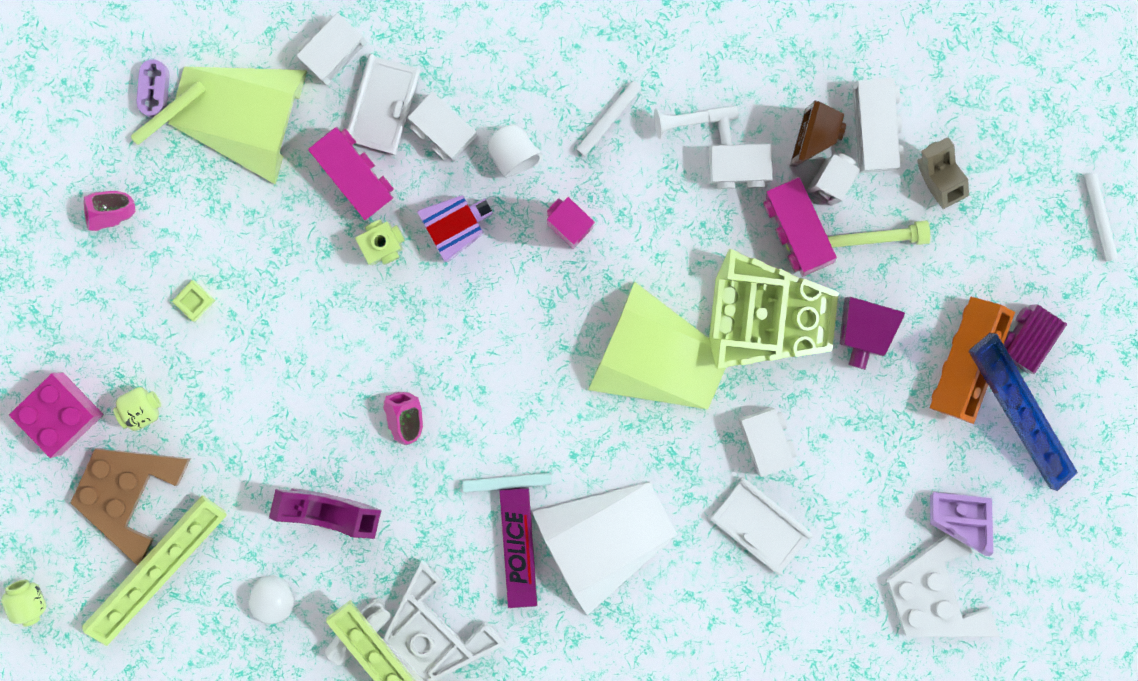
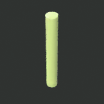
[131,81,206,145]

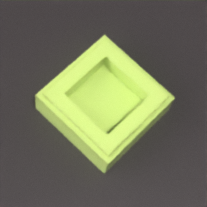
[172,280,216,322]

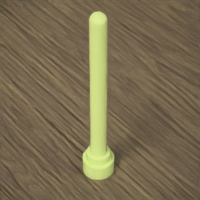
[786,220,930,251]

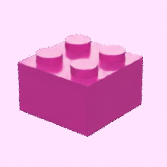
[9,372,104,458]

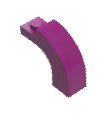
[269,488,382,539]

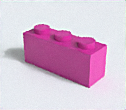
[308,127,394,220]
[763,177,837,277]
[547,197,595,249]

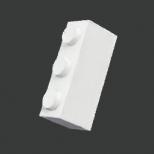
[853,78,904,173]

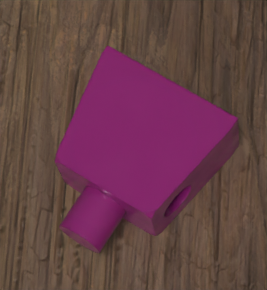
[840,297,905,370]

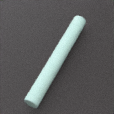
[463,473,552,493]

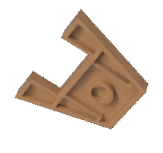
[70,448,191,566]

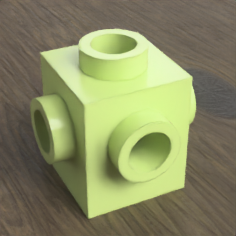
[355,220,405,266]

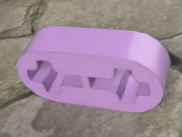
[137,59,170,118]

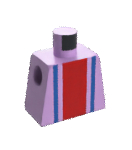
[417,195,493,263]

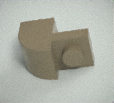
[917,137,969,209]

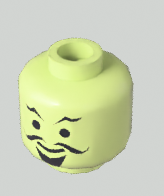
[113,387,161,431]
[1,580,47,627]

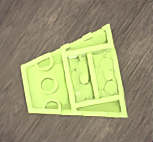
[168,67,307,185]
[709,249,839,369]
[588,282,726,409]

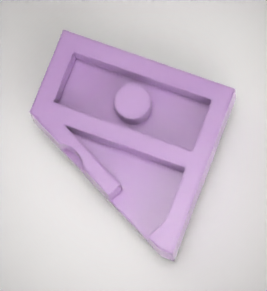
[930,492,993,556]

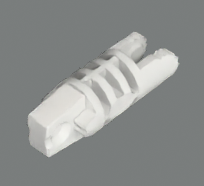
[324,598,390,666]

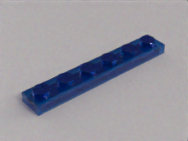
[968,333,1078,491]

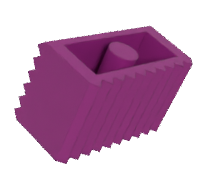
[1000,304,1067,374]

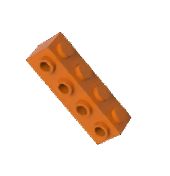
[929,296,1015,424]

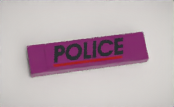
[499,487,538,608]

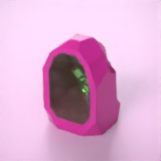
[84,191,136,231]
[383,392,423,445]

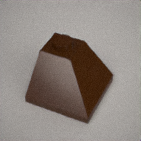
[790,100,846,167]

